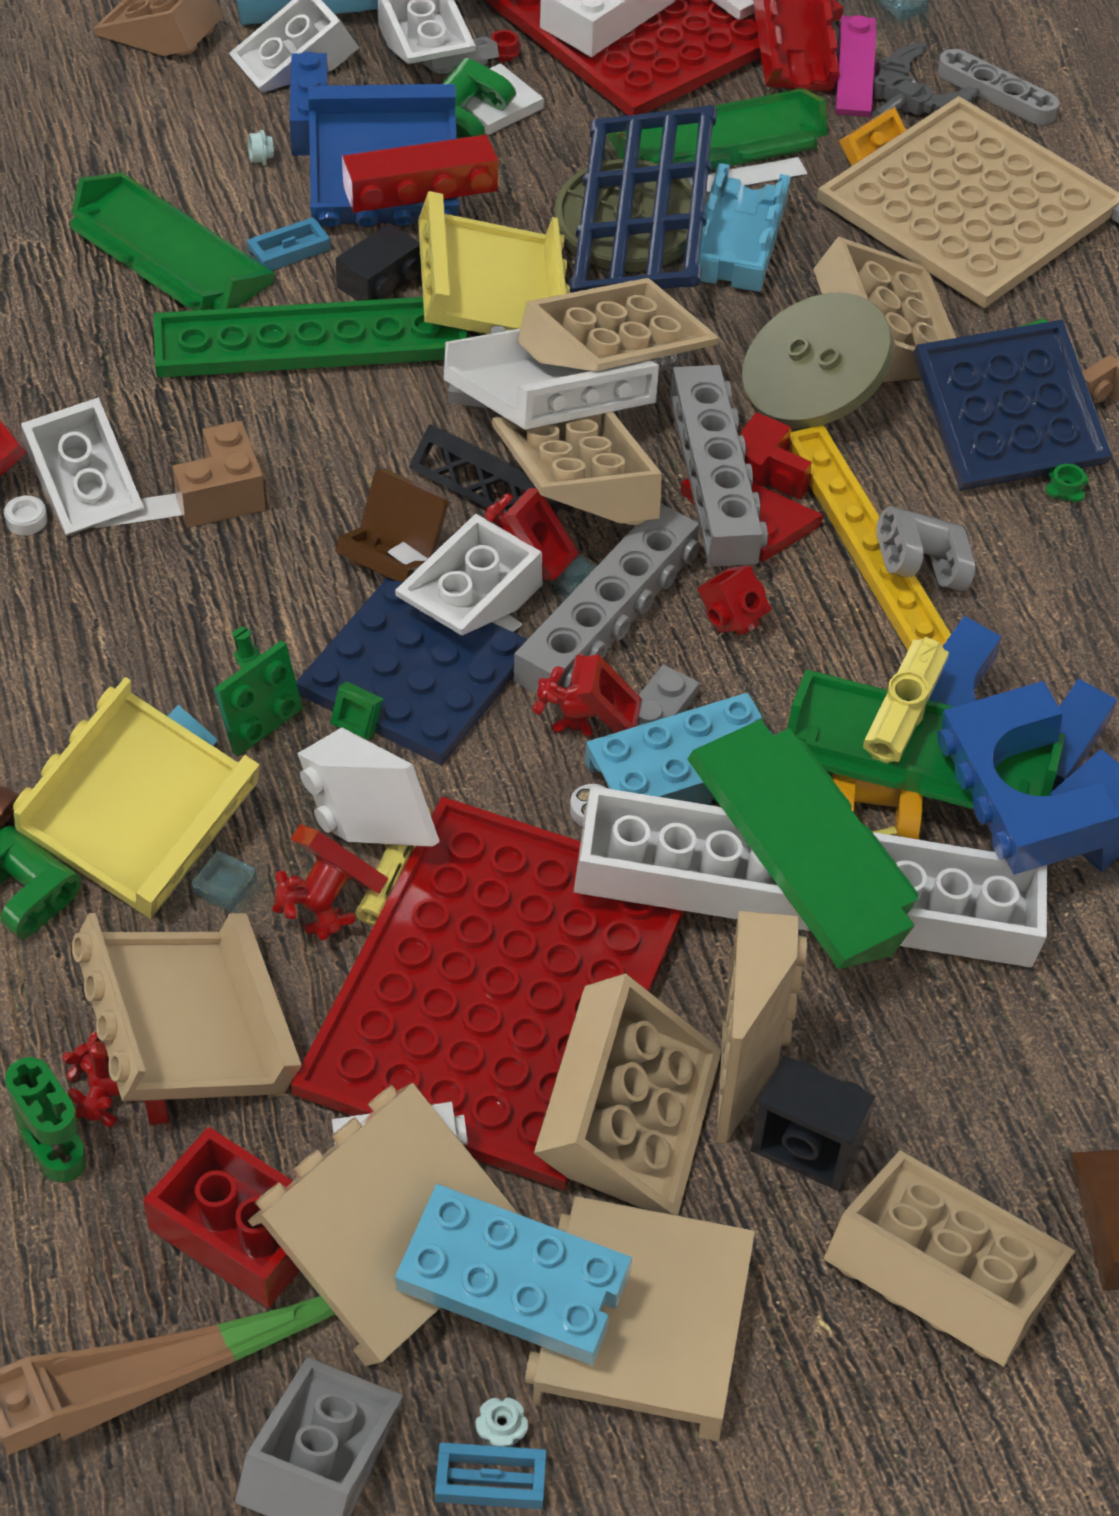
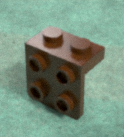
[335,468,448,582]

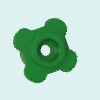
[1045,463,1089,503]

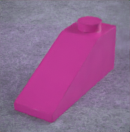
[836,15,876,117]

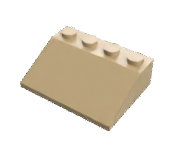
[813,236,956,382]
[518,278,720,371]
[492,412,662,525]
[716,911,807,1143]
[534,974,722,1216]
[823,1150,1075,1367]

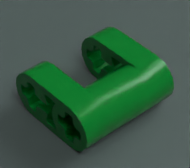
[442,58,516,139]
[0,826,81,938]
[5,1057,87,1183]

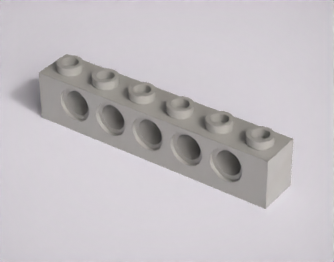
[670,365,768,567]
[514,503,700,705]

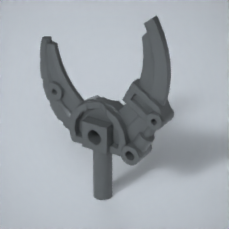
[872,42,979,119]

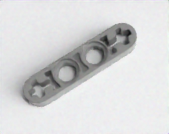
[938,49,1059,125]

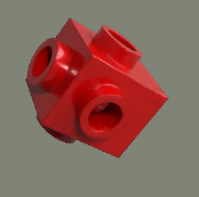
[697,565,772,635]

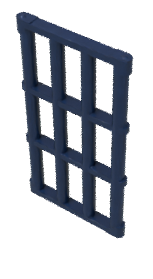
[569,105,717,293]

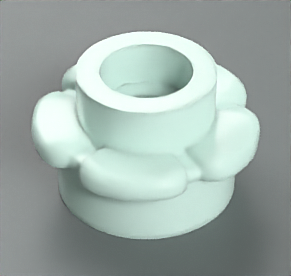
[248,130,274,166]
[476,1398,528,1447]

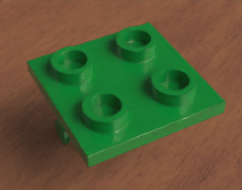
[214,627,303,756]

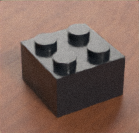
[750,1055,875,1192]

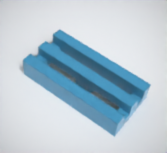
[247,217,331,271]
[435,1442,546,1509]

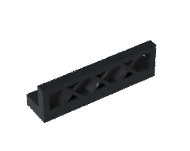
[409,424,572,514]

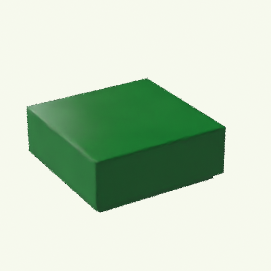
[330,681,384,741]

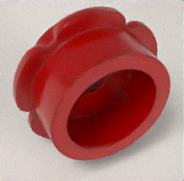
[491,30,521,62]

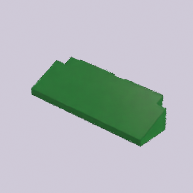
[607,88,828,170]
[70,172,275,311]
[787,669,1065,809]
[687,719,919,969]

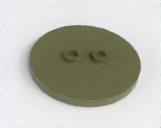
[554,159,692,272]
[742,293,895,428]

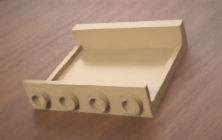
[72,913,302,1101]
[248,1083,518,1366]
[525,1196,755,1442]

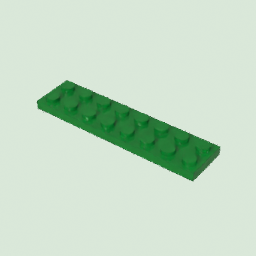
[153,297,467,378]

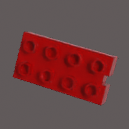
[753,0,840,91]

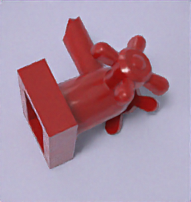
[484,488,579,581]
[533,653,642,738]
[272,824,389,940]
[62,1032,169,1127]

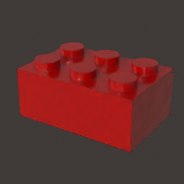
[143,1126,300,1309]

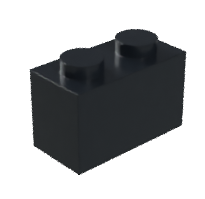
[335,223,421,301]

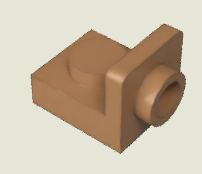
[1082,354,1119,403]

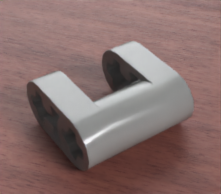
[876,506,975,591]

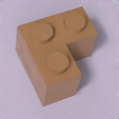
[172,420,266,528]

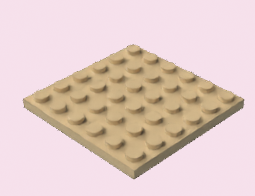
[817,96,1119,308]

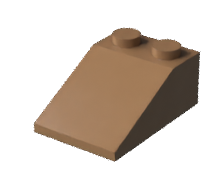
[93,0,224,56]

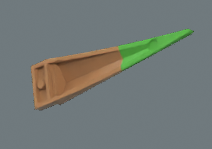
[0,1296,336,1455]

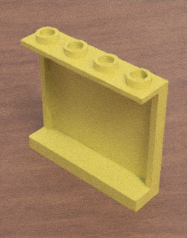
[418,191,570,334]
[13,677,260,919]

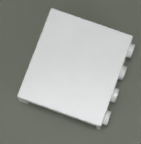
[444,328,659,430]

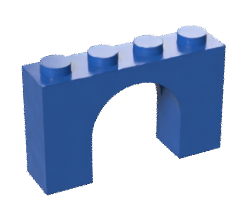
[929,616,1117,792]
[937,681,1119,875]

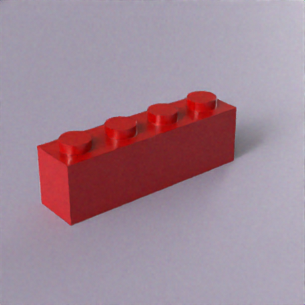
[342,135,498,213]

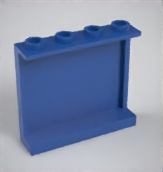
[308,84,459,227]

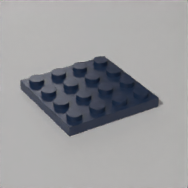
[913,319,1112,491]
[296,577,528,766]

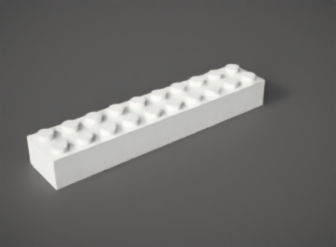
[573,786,1047,968]

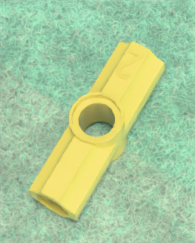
[863,637,949,764]

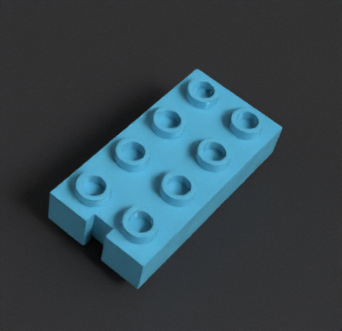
[699,163,791,292]
[585,693,773,805]
[395,1184,632,1366]

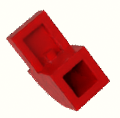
[740,412,812,500]

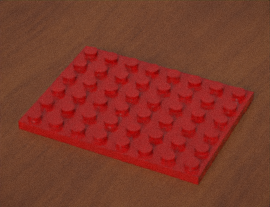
[291,796,685,1191]

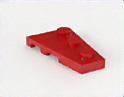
[680,478,823,563]

